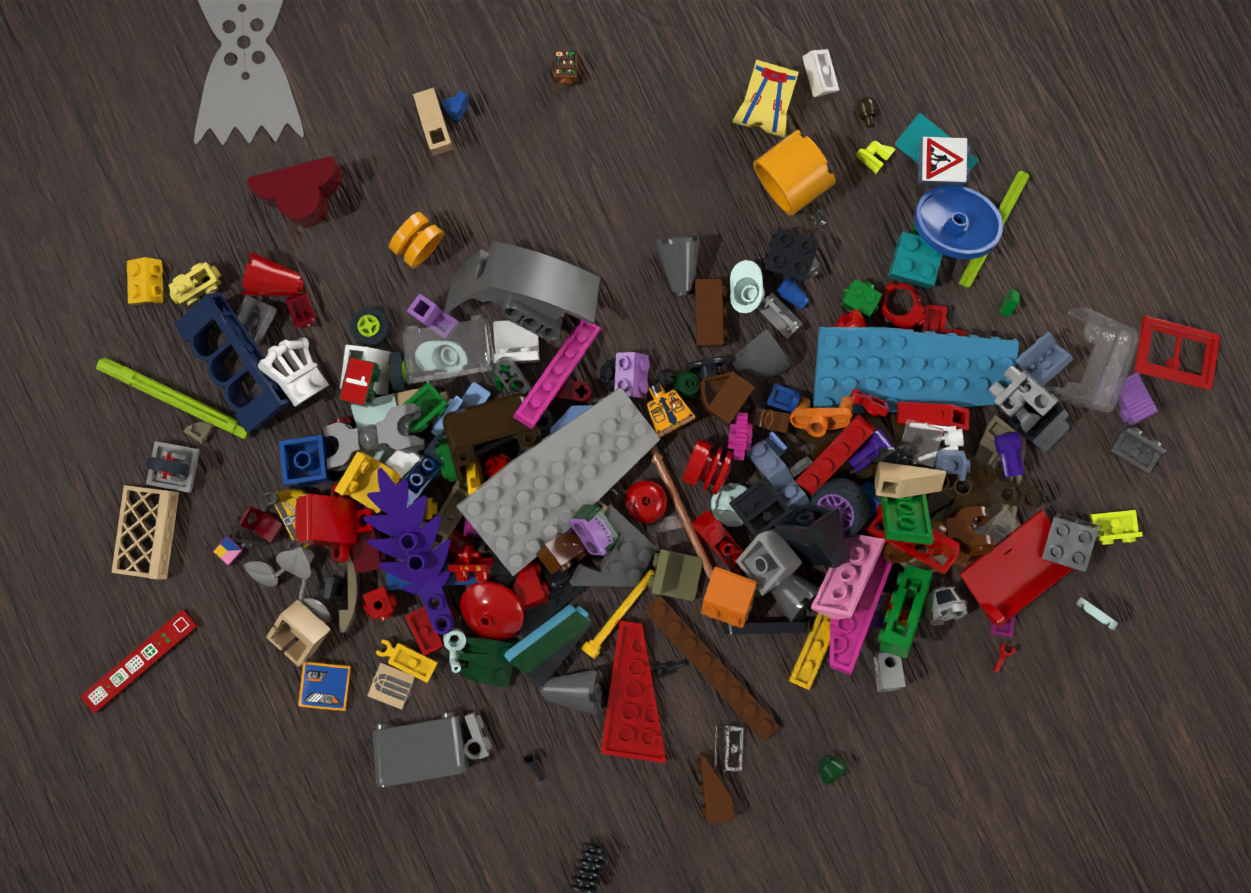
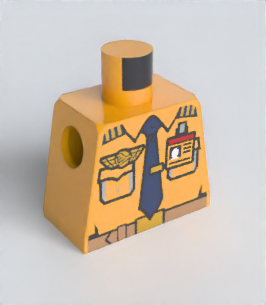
[647,383,695,438]

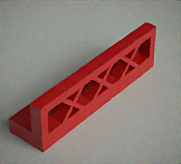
[867,503,960,575]

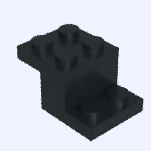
[729,476,792,545]

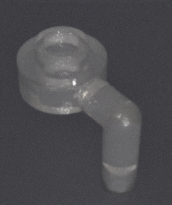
[647,515,683,551]

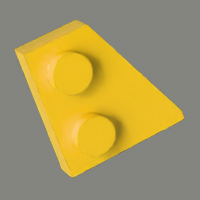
[464,455,485,495]

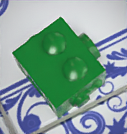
[840,279,882,320]

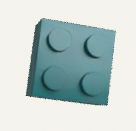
[887,231,943,289]

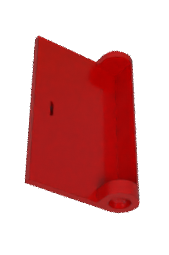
[959,510,1074,628]

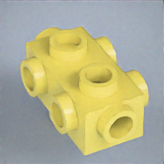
[168,262,222,307]

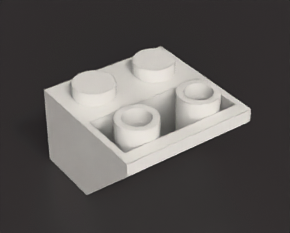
[340,345,393,396]

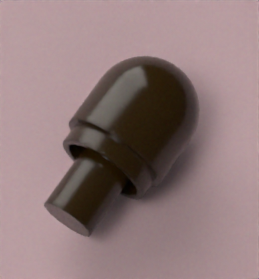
[858,97,877,128]

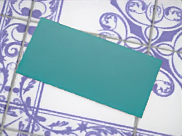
[894,113,979,171]

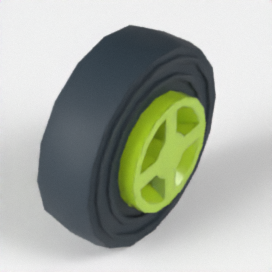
[350,307,390,347]
[387,352,409,392]

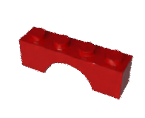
[796,413,875,496]

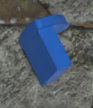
[442,91,469,123]
[766,384,800,414]

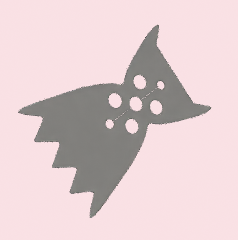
[194,0,304,145]

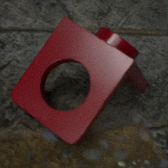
[239,506,283,543]

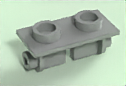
[757,293,803,339]

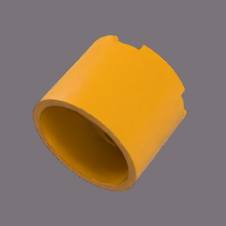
[753,130,836,216]

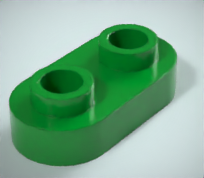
[435,437,458,482]

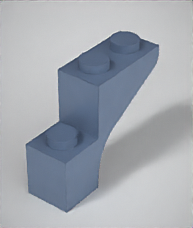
[746,439,810,512]

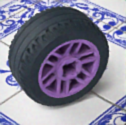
[809,478,871,539]

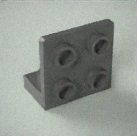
[1042,513,1102,572]

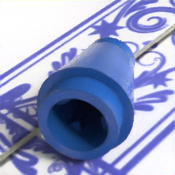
[777,277,809,309]

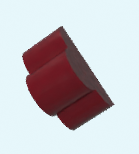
[247,156,342,227]

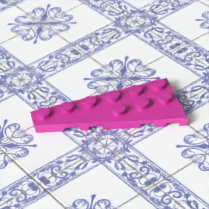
[829,549,893,675]

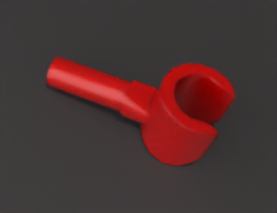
[993,643,1015,673]

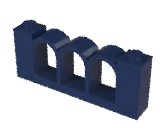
[174,292,292,433]

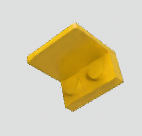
[334,452,402,513]

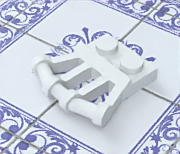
[258,338,329,407]

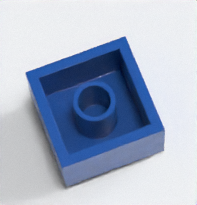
[279,435,334,488]

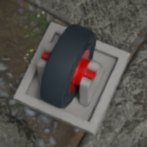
[146,441,200,493]

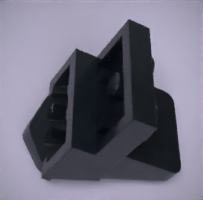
[1007,402,1069,452]

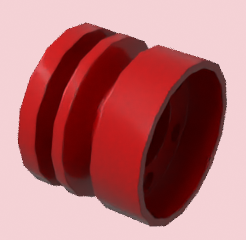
[681,438,733,495]

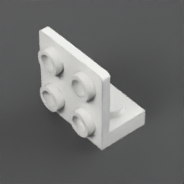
[493,320,540,364]

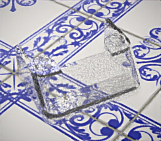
[1043,307,1140,412]

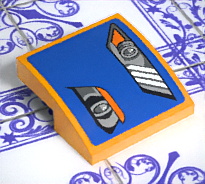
[298,661,351,711]

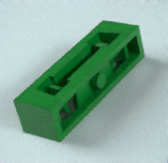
[878,565,933,659]

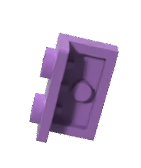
[614,352,650,399]

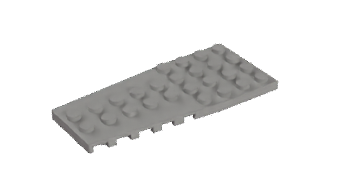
[456,388,660,576]

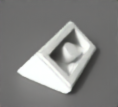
[803,49,840,97]

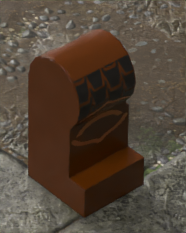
[747,407,791,435]

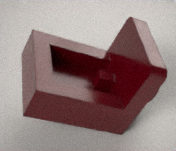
[285,292,316,329]

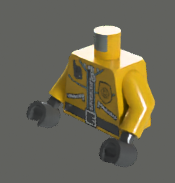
[262,489,327,549]

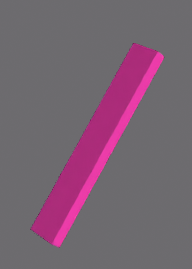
[513,320,601,429]

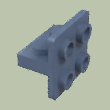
[1016,332,1073,387]

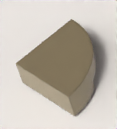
[183,422,215,444]

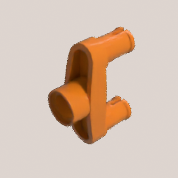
[790,396,854,437]

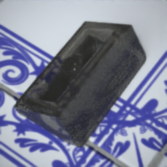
[715,725,744,771]

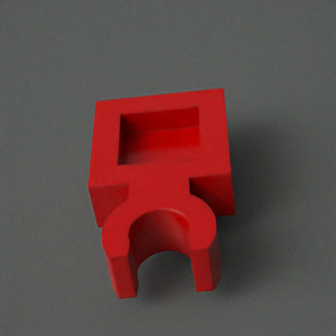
[850,388,889,417]

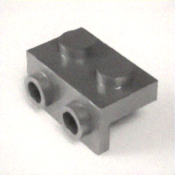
[236,296,277,347]
[1109,427,1166,474]

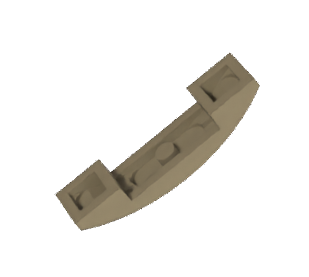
[430,470,469,551]
[339,549,360,633]

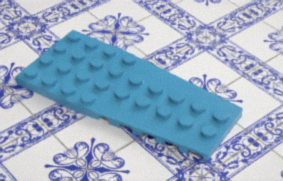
[813,327,1019,413]

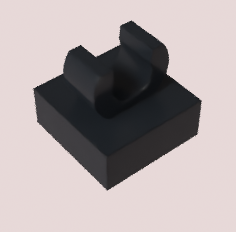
[320,576,348,601]

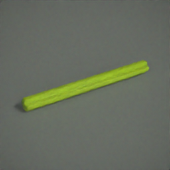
[959,171,1029,288]

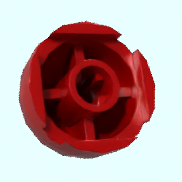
[624,480,668,524]

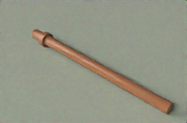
[649,444,713,578]

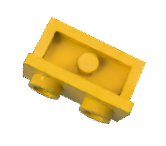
[127,257,163,305]

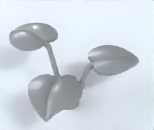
[244,547,332,623]

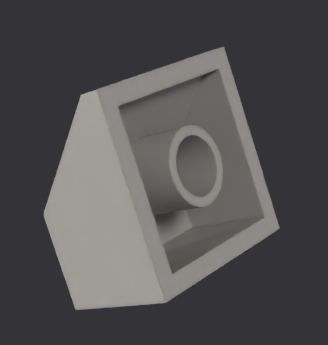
[736,528,802,596]

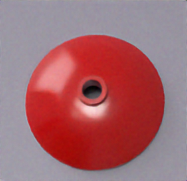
[460,581,525,640]

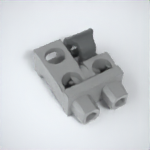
[989,366,1059,432]

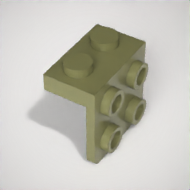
[648,549,703,601]

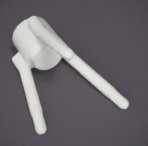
[910,423,964,461]

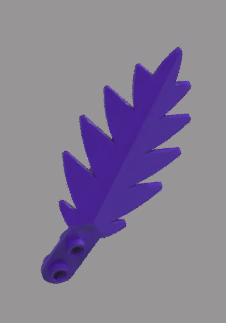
[364,468,454,635]

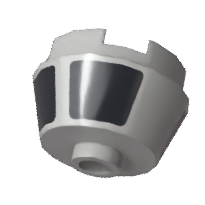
[925,587,968,625]

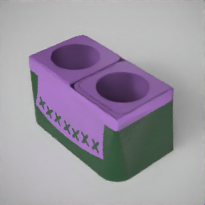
[569,504,619,556]

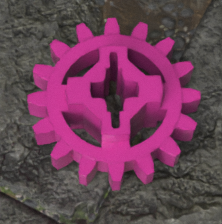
[728,412,753,461]

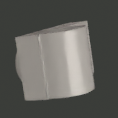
[464,711,492,759]

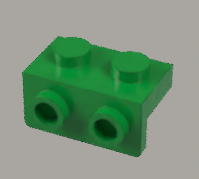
[402,381,447,433]

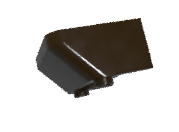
[442,393,541,488]

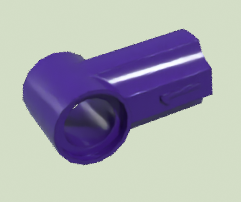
[848,430,894,472]
[994,432,1025,478]

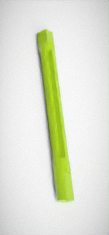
[96,357,250,439]

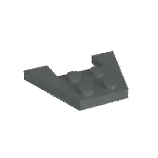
[569,504,656,587]

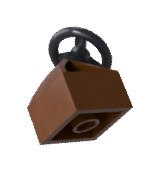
[685,357,754,427]

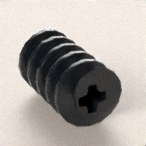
[569,842,609,893]

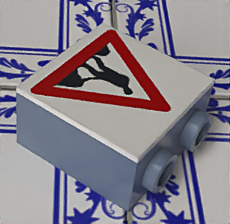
[918,137,970,186]

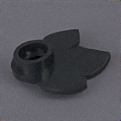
[870,440,912,465]

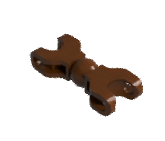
[879,506,995,563]

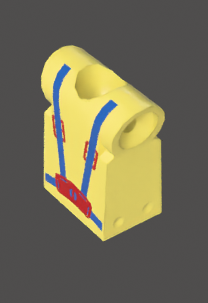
[732,60,799,138]

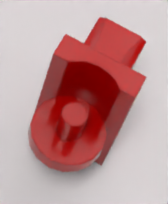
[448,545,495,582]

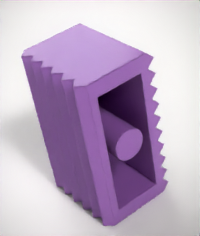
[1109,373,1158,425]

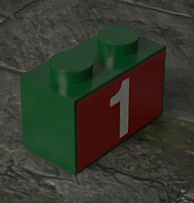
[338,356,381,408]

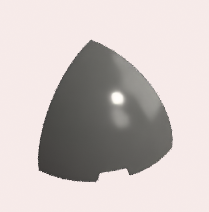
[729,329,791,378]

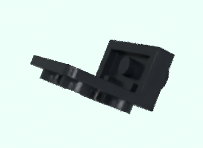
[762,227,819,281]

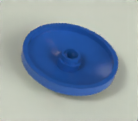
[914,185,1003,259]

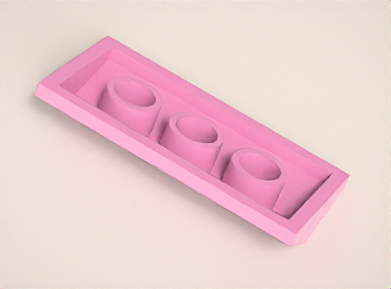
[811,534,886,620]

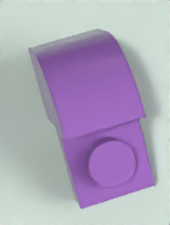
[407,293,461,341]

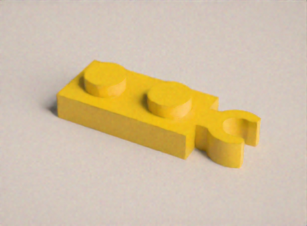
[376,639,438,683]

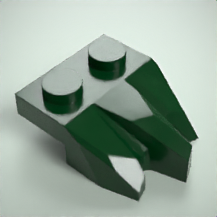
[456,636,516,688]

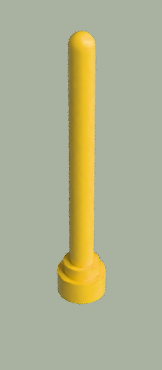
[581,570,655,659]

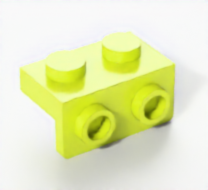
[1090,510,1143,545]

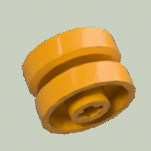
[388,212,444,269]

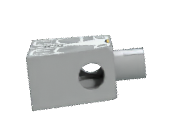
[874,642,906,692]

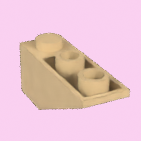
[413,88,454,156]
[875,462,946,498]

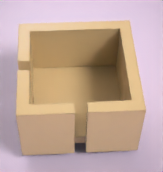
[266,599,330,667]

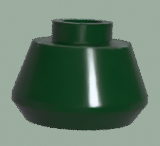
[674,370,702,400]
[818,755,847,784]

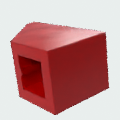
[513,559,550,611]

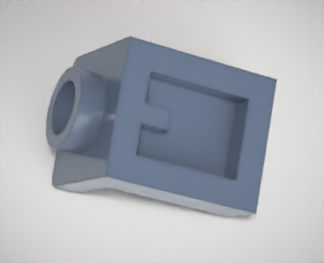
[934,450,970,481]

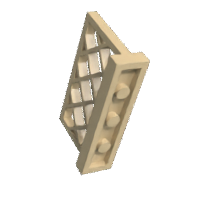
[111,485,179,580]

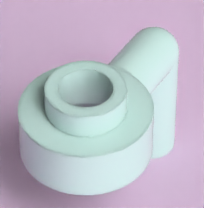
[443,628,466,673]

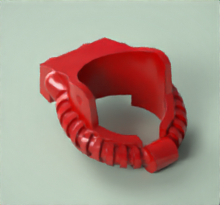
[879,281,927,330]

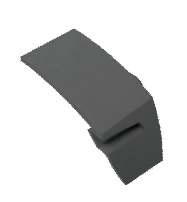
[444,242,600,341]

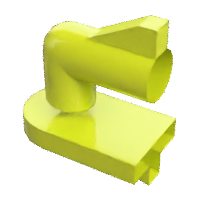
[856,141,895,174]

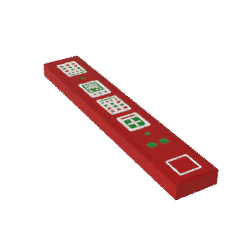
[80,609,198,713]

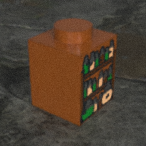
[554,51,577,86]

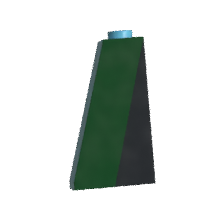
[504,604,592,686]

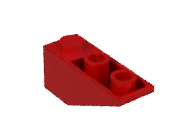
[896,402,969,435]
[690,510,744,575]

